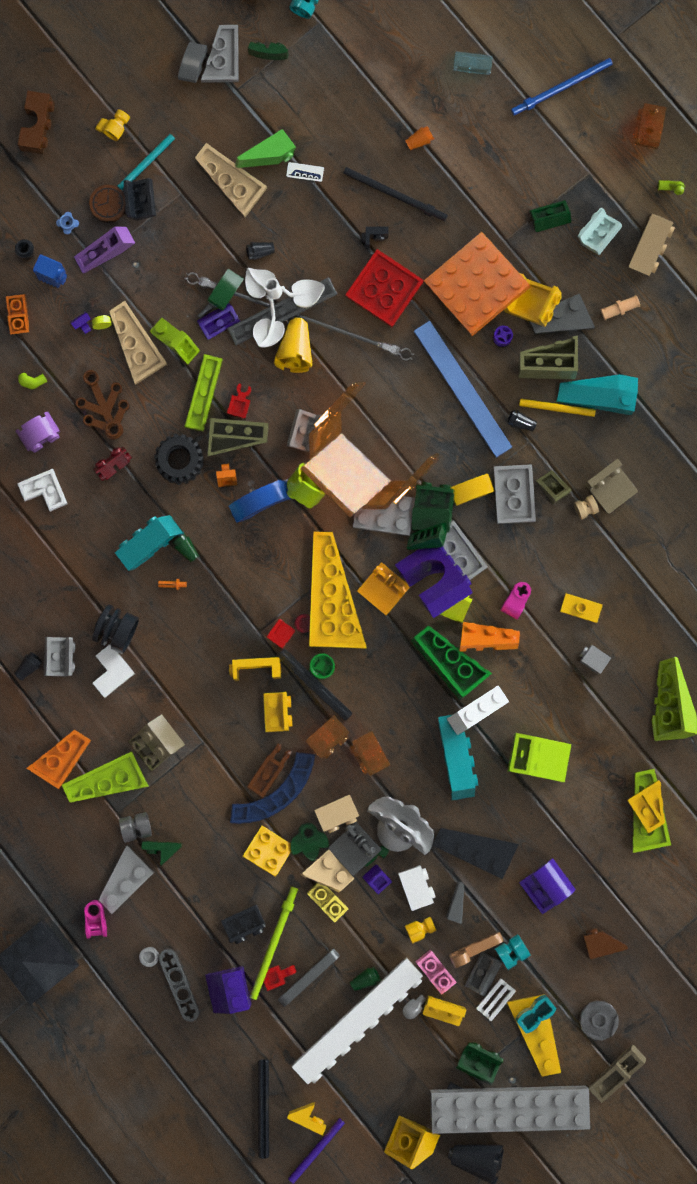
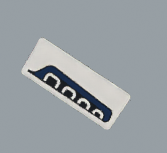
[286,162,324,182]

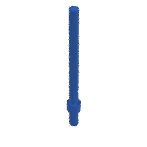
[511,58,613,116]

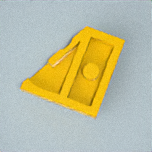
[627,780,665,833]

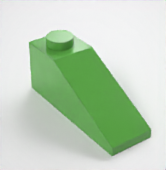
[235,129,296,168]

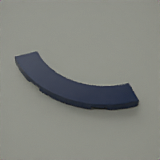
[230,752,315,824]

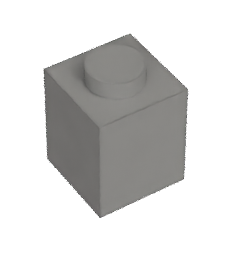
[579,645,611,675]

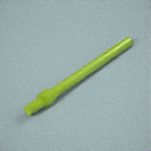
[249,887,298,1000]

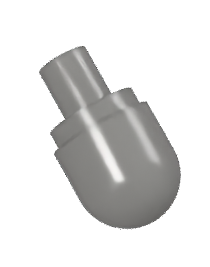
[403,995,427,1019]

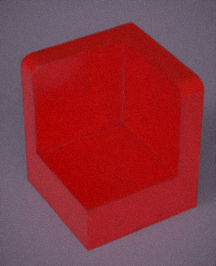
[267,619,295,649]

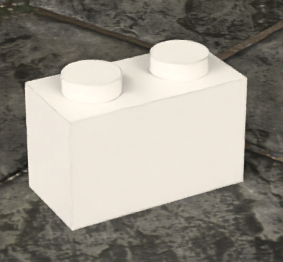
[398,865,436,911]

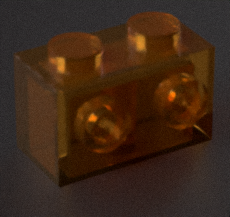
[633,103,667,149]
[306,715,350,759]
[350,731,390,776]

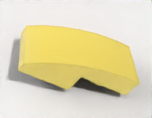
[307,883,348,922]

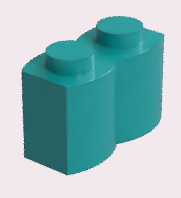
[515,995,557,1033]

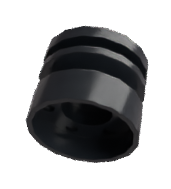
[92,604,139,654]

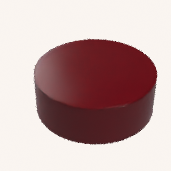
[295,614,310,633]

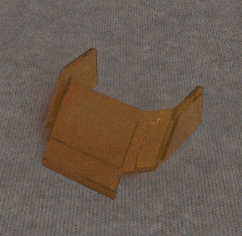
[300,381,440,517]

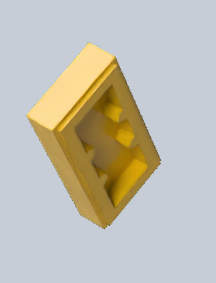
[560,593,602,623]

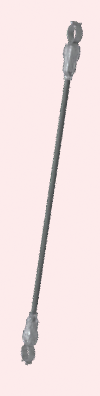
[184,272,414,360]

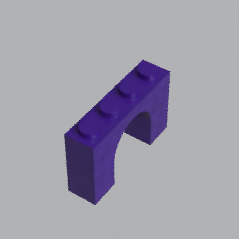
[395,547,473,618]

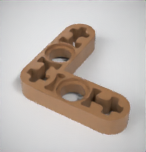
[449,932,504,968]

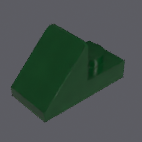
[142,841,183,866]

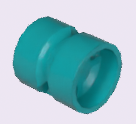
[289,0,319,19]
[495,934,531,970]

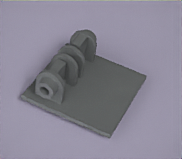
[328,822,382,876]

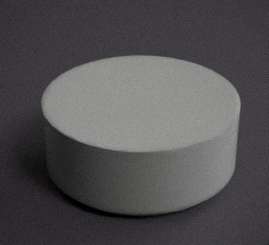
[139,947,159,967]

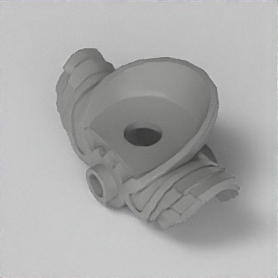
[367,796,434,855]

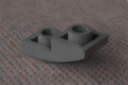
[178,42,208,83]

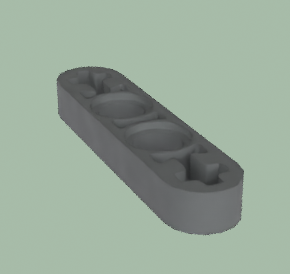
[278,948,340,1007]
[159,949,200,1022]

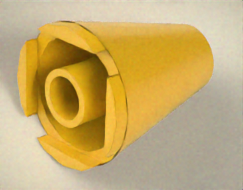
[274,317,312,373]

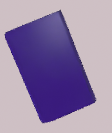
[197,303,240,340]

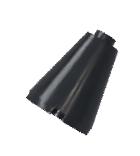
[448,1145,504,1184]

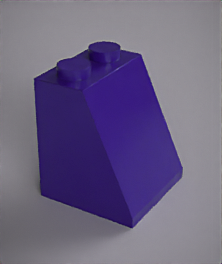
[205,966,252,1014]

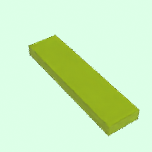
[185,354,223,432]

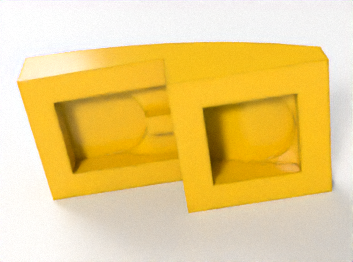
[451,474,495,506]

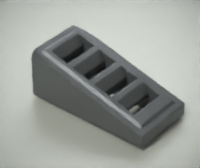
[446,881,464,924]

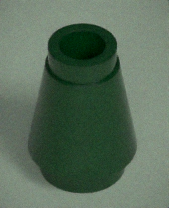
[172,534,199,563]
[350,967,380,992]

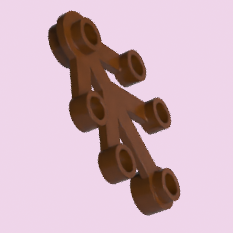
[76,370,130,440]

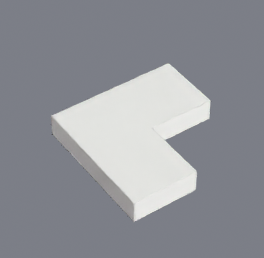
[17,469,68,512]
[93,644,135,698]

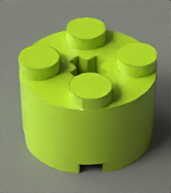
[287,462,332,508]

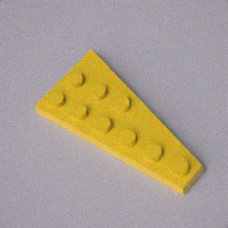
[309,532,367,649]

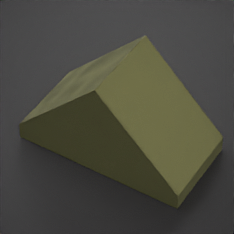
[536,470,571,505]

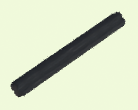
[278,649,353,721]
[258,1059,269,1159]

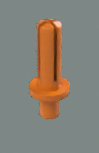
[158,579,187,590]

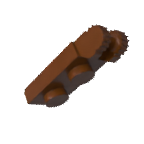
[247,743,292,798]

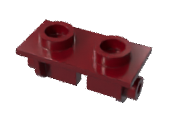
[93,446,132,481]

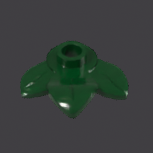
[291,823,329,861]

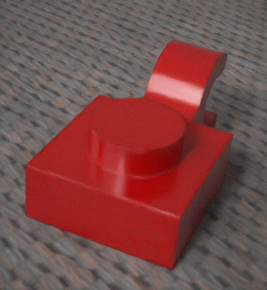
[263,965,297,991]

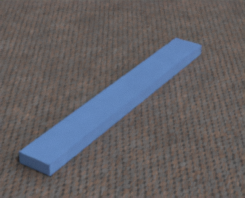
[414,321,512,458]

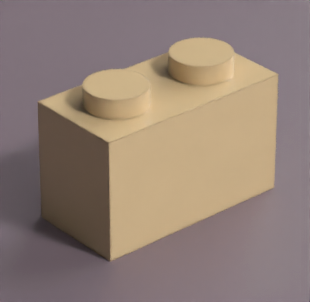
[314,795,359,833]

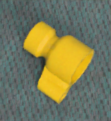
[95,109,130,141]
[405,917,437,944]

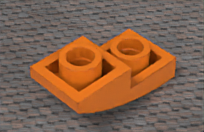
[6,294,29,335]

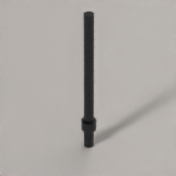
[343,167,448,222]

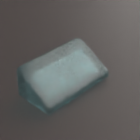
[453,51,493,75]

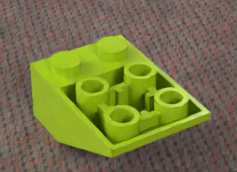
[508,733,571,782]

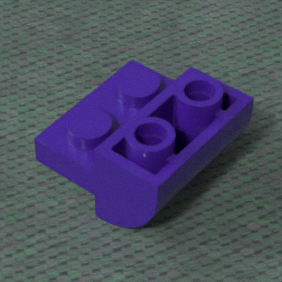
[519,858,576,914]

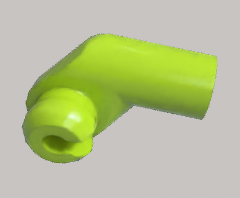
[658,180,685,195]
[18,373,47,389]

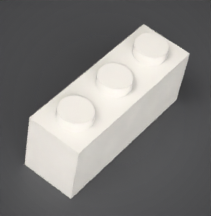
[447,686,509,735]

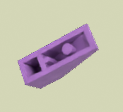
[74,227,135,273]

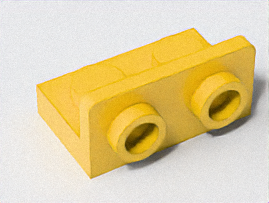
[264,692,292,732]
[423,996,466,1026]

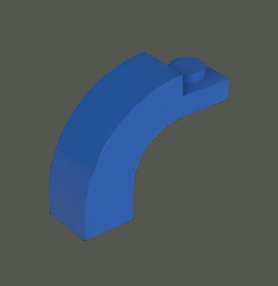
[229,479,291,523]

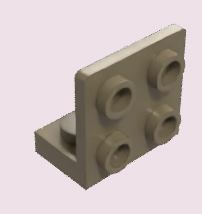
[585,459,638,514]

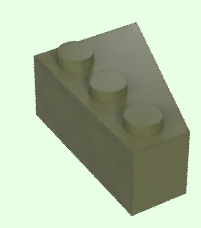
[518,335,578,379]
[207,418,269,456]

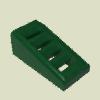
[406,524,447,550]

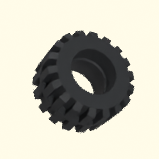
[154,434,204,485]

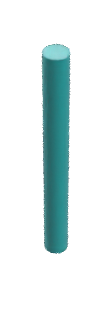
[117,134,175,191]

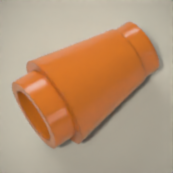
[405,126,434,150]

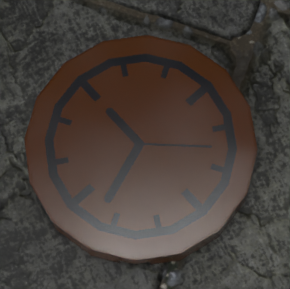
[89,184,126,223]

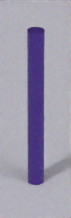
[288,1118,345,1184]

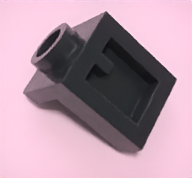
[362,227,388,249]

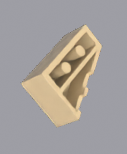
[628,213,675,276]

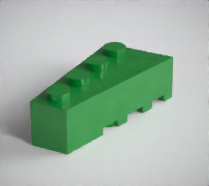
[411,626,492,700]

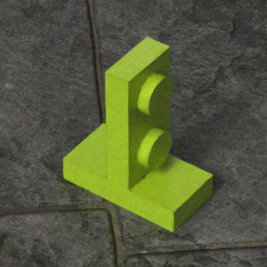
[149,318,200,365]

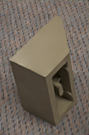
[128,714,185,772]

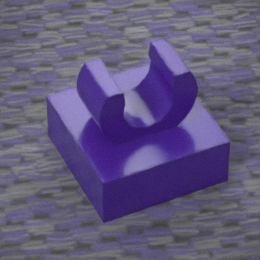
[70,311,91,334]

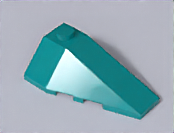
[557,374,638,415]

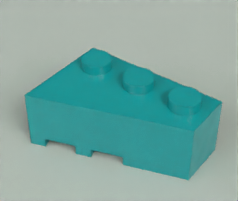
[115,515,183,571]

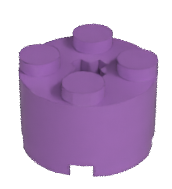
[15,412,60,453]

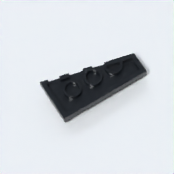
[433,828,519,879]

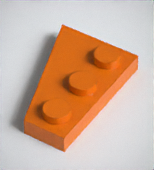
[459,622,520,652]
[27,730,91,789]

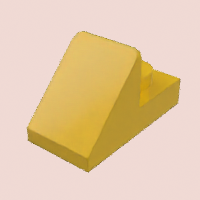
[287,1102,326,1136]

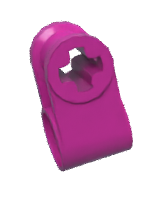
[500,582,531,620]
[84,900,107,939]

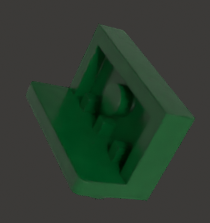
[414,482,455,514]
[456,1042,504,1085]

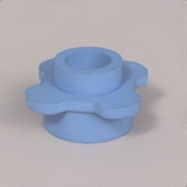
[56,212,79,235]

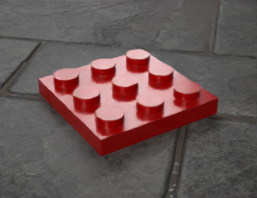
[345,249,424,328]

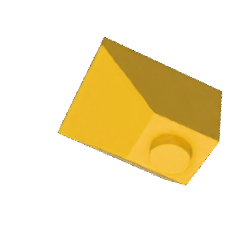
[384,1116,440,1169]

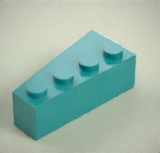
[438,714,478,800]

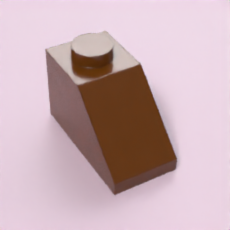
[582,928,628,959]

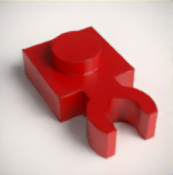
[227,383,251,420]

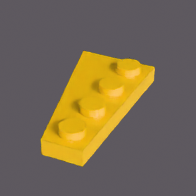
[507,994,561,1077]

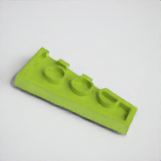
[62,752,149,802]
[632,769,671,853]

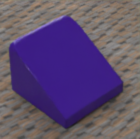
[363,865,392,894]

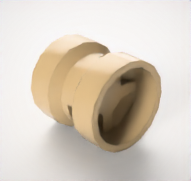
[574,495,599,520]

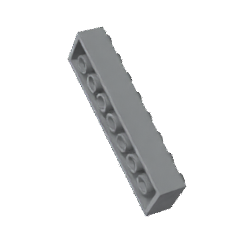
[430,1086,590,1134]

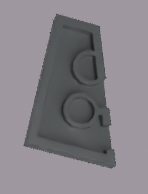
[529,294,595,335]

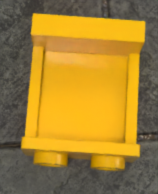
[504,273,562,327]
[229,657,281,681]

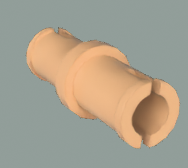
[600,295,640,320]

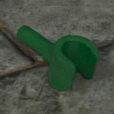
[365,846,389,867]

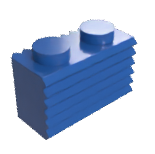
[33,254,67,288]

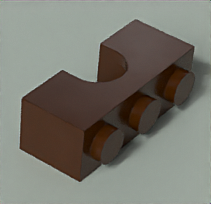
[18,91,54,154]

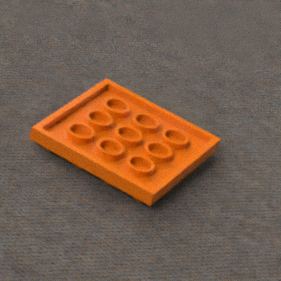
[424,232,530,336]

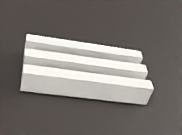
[476,978,516,1021]

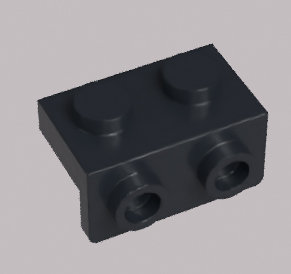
[123,178,156,221]
[221,904,266,944]

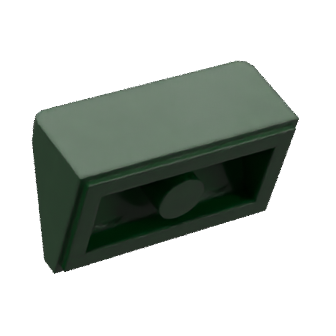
[529,200,572,232]
[412,507,452,533]

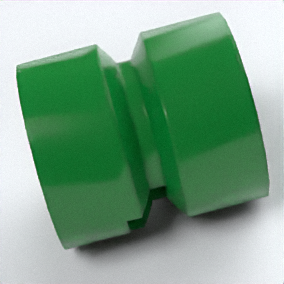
[310,654,335,680]

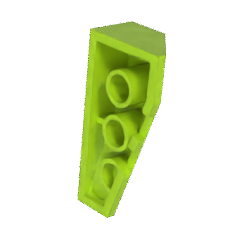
[652,657,697,741]

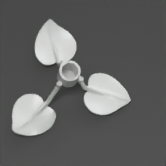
[245,268,325,347]

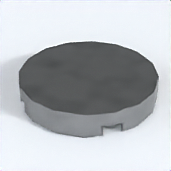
[579,1000,619,1041]

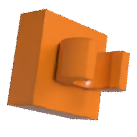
[216,463,237,487]

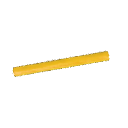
[519,399,596,417]

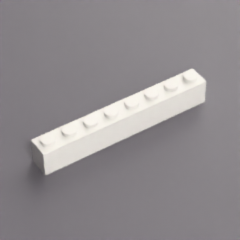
[292,957,423,1084]

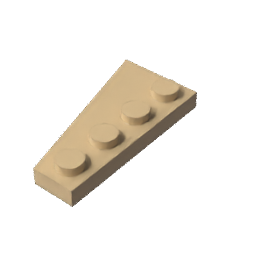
[195,143,267,218]
[109,301,167,385]

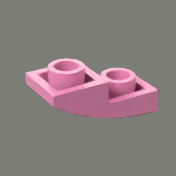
[415,949,457,995]

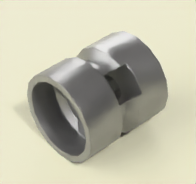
[119,812,152,843]

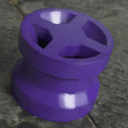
[493,325,513,347]

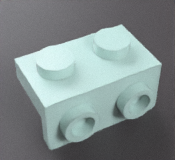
[578,208,622,255]

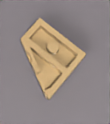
[301,850,354,892]

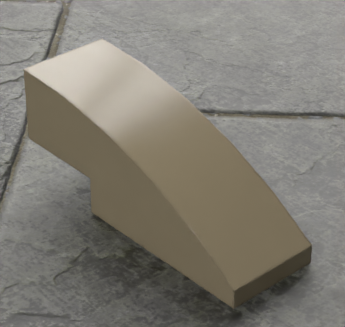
[588,1044,646,1103]

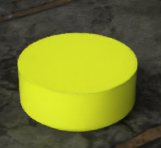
[92,315,112,330]

